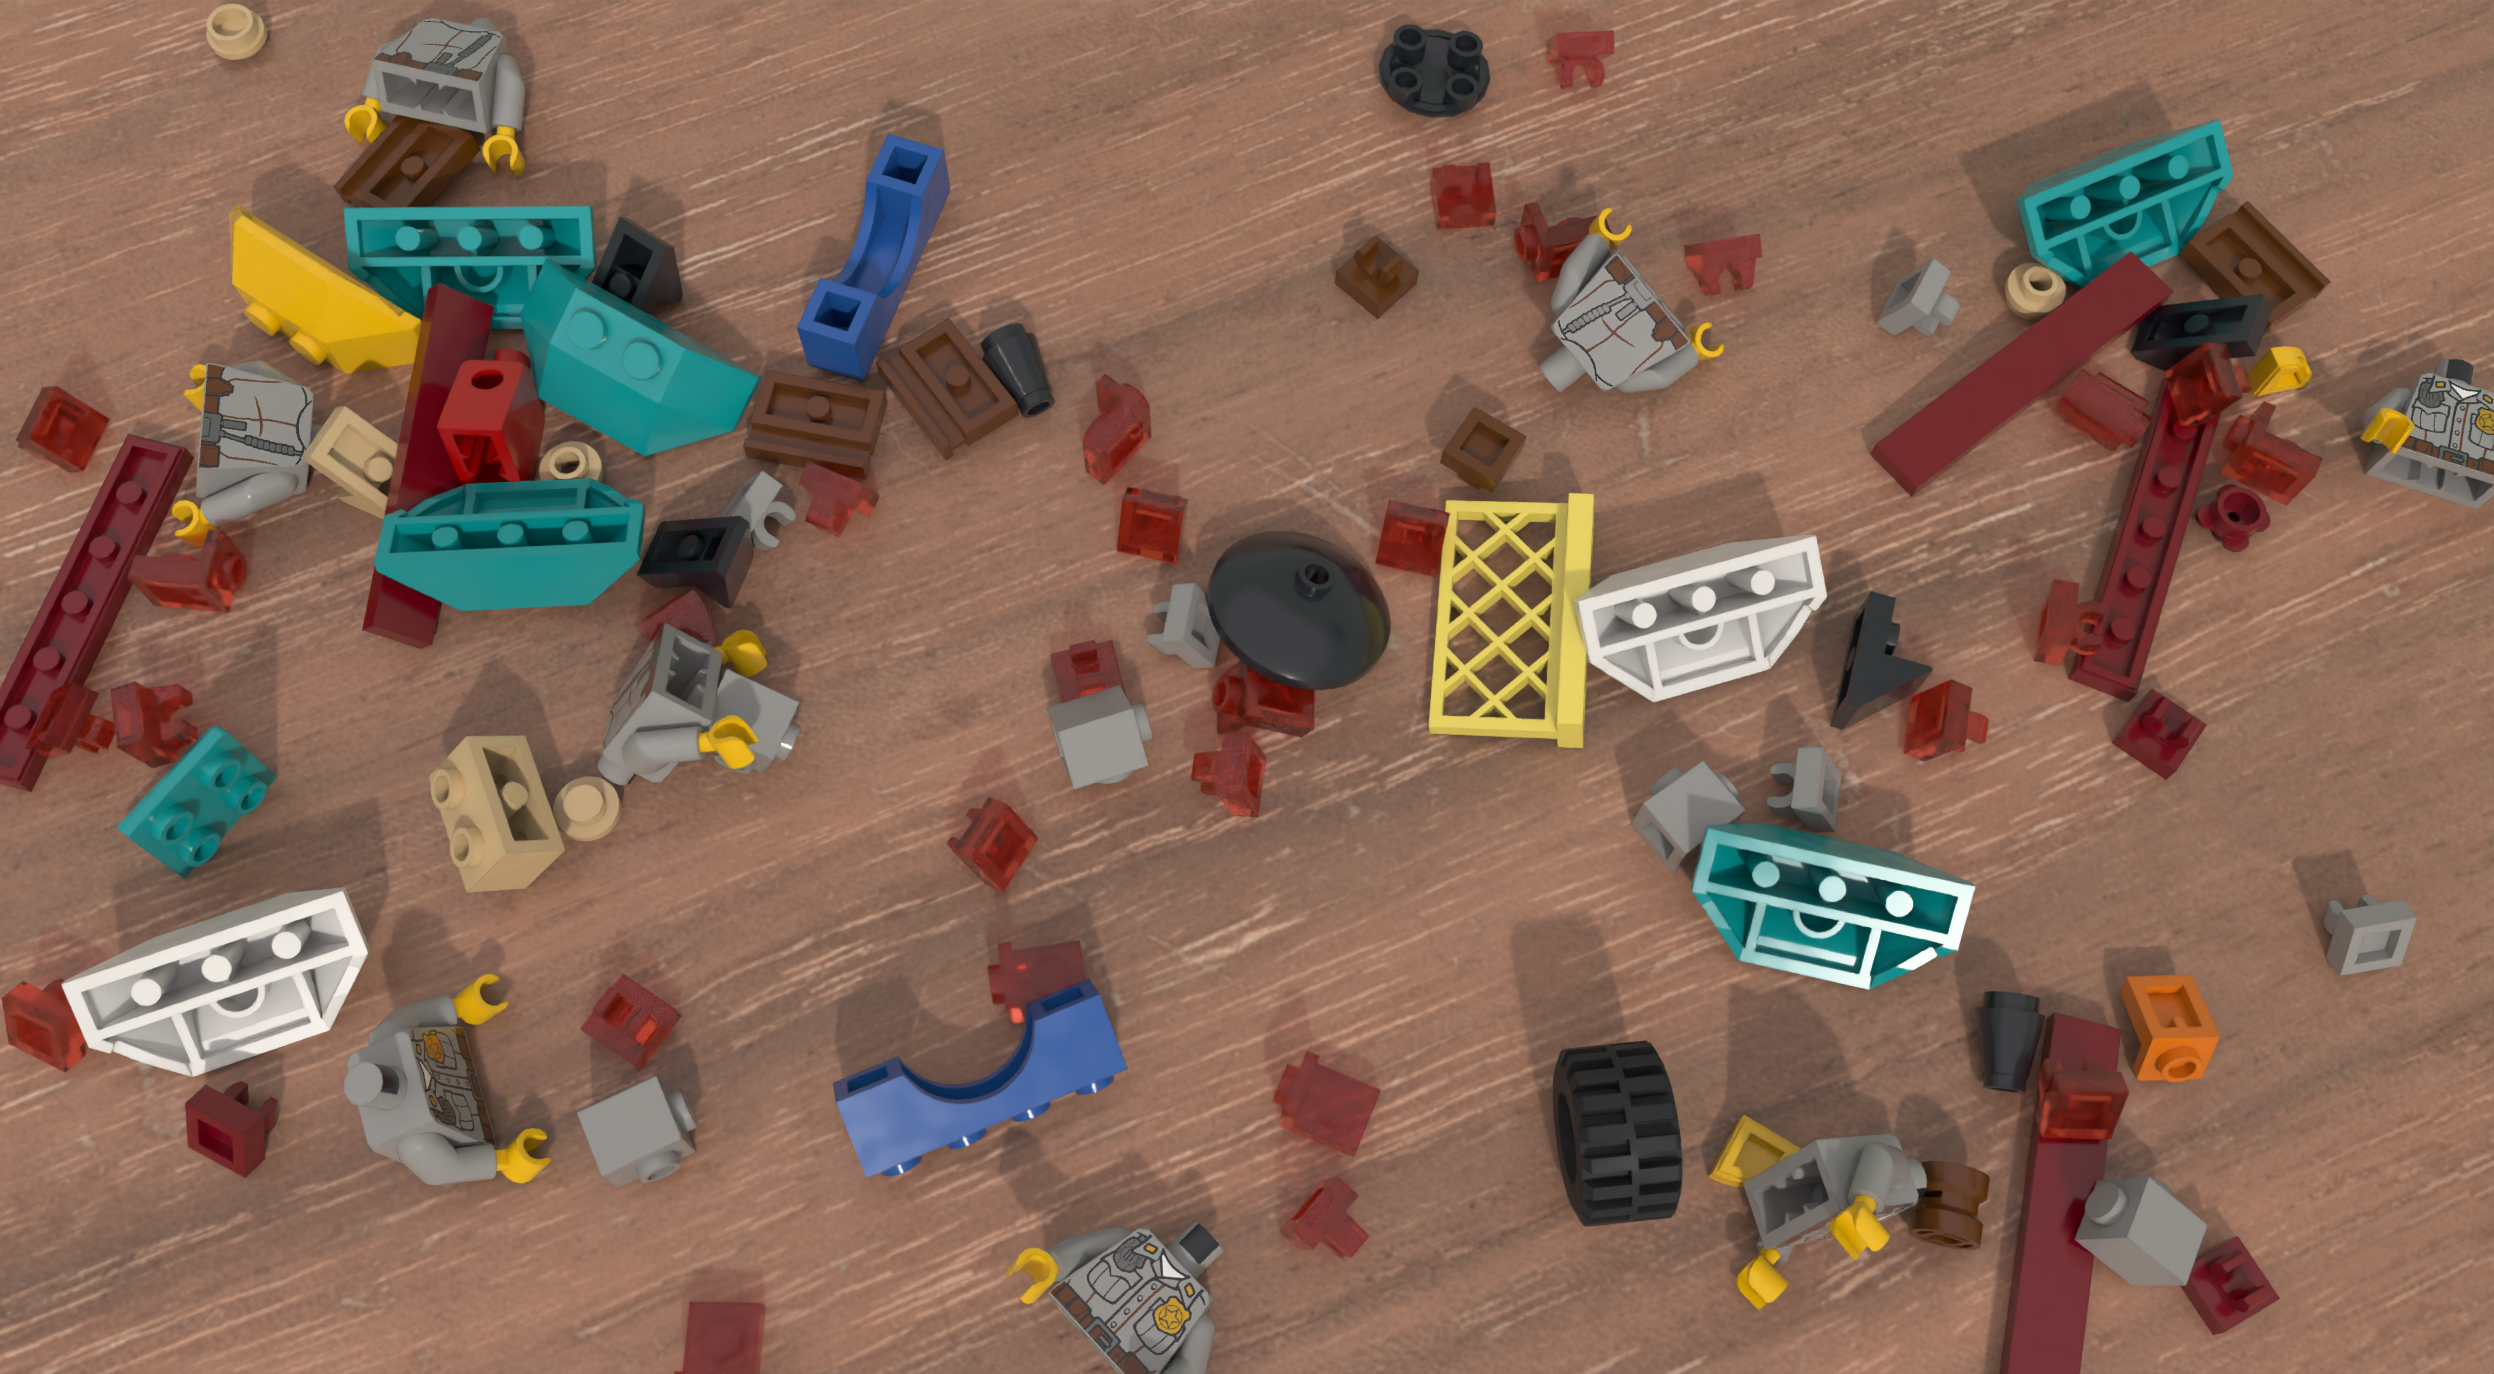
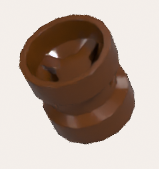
[1909,1161,1990,1250]

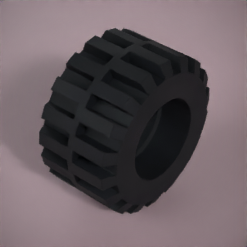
[1553,1040,1683,1227]

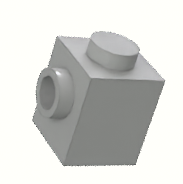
[705,669,801,774]
[1046,685,1153,789]
[1631,760,1746,874]
[577,1076,698,1188]
[2074,1175,2208,1286]

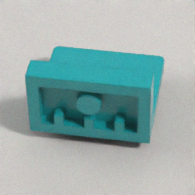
[116,726,278,879]

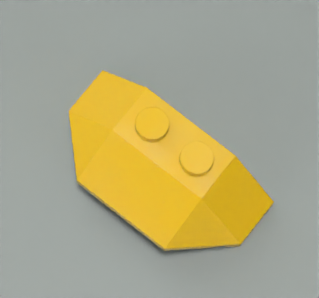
[229,204,422,374]

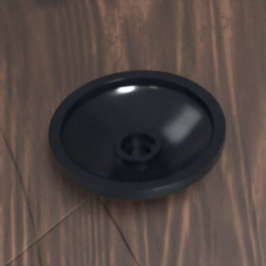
[1207,531,1391,690]

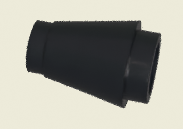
[981,323,1055,418]
[1975,991,2046,1093]

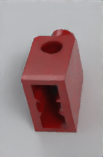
[437,348,545,485]

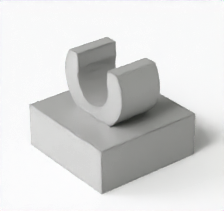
[1876,258,1961,337]
[721,470,796,551]
[1147,583,1220,669]
[1767,747,1842,832]
[2323,894,2417,976]

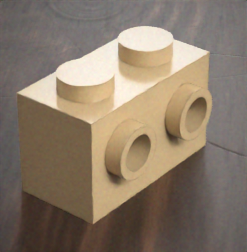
[429,735,565,893]

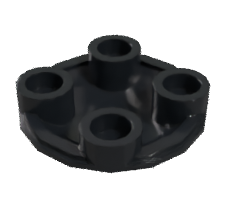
[1378,24,1491,118]

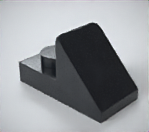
[592,217,683,315]
[2131,294,2272,388]
[637,516,754,609]
[1830,591,1933,730]

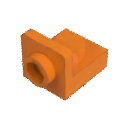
[2120,974,2220,1083]

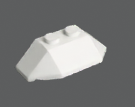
[1574,534,1827,702]
[61,887,370,1077]

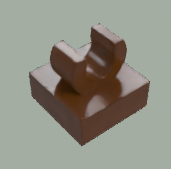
[1335,236,1419,319]
[1440,407,1527,493]

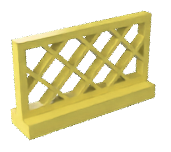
[1429,493,1594,748]

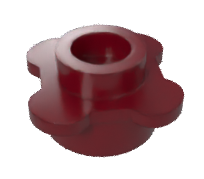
[2195,485,2270,552]

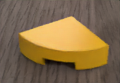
[2244,346,2312,396]
[1708,1115,1801,1187]

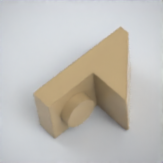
[301,406,398,519]

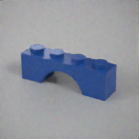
[797,134,950,382]
[833,978,1128,1178]

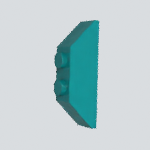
[2017,119,2234,290]
[344,206,597,329]
[520,260,762,456]
[374,478,646,611]
[1691,823,1975,989]

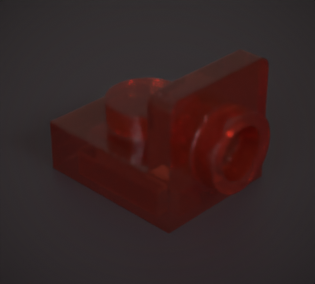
[1514,201,1612,282]
[1082,374,1152,485]
[2220,401,2323,506]
[128,529,247,613]
[1212,661,1315,737]
[988,940,1086,1024]
[1272,1050,1381,1158]
[674,1301,766,1374]

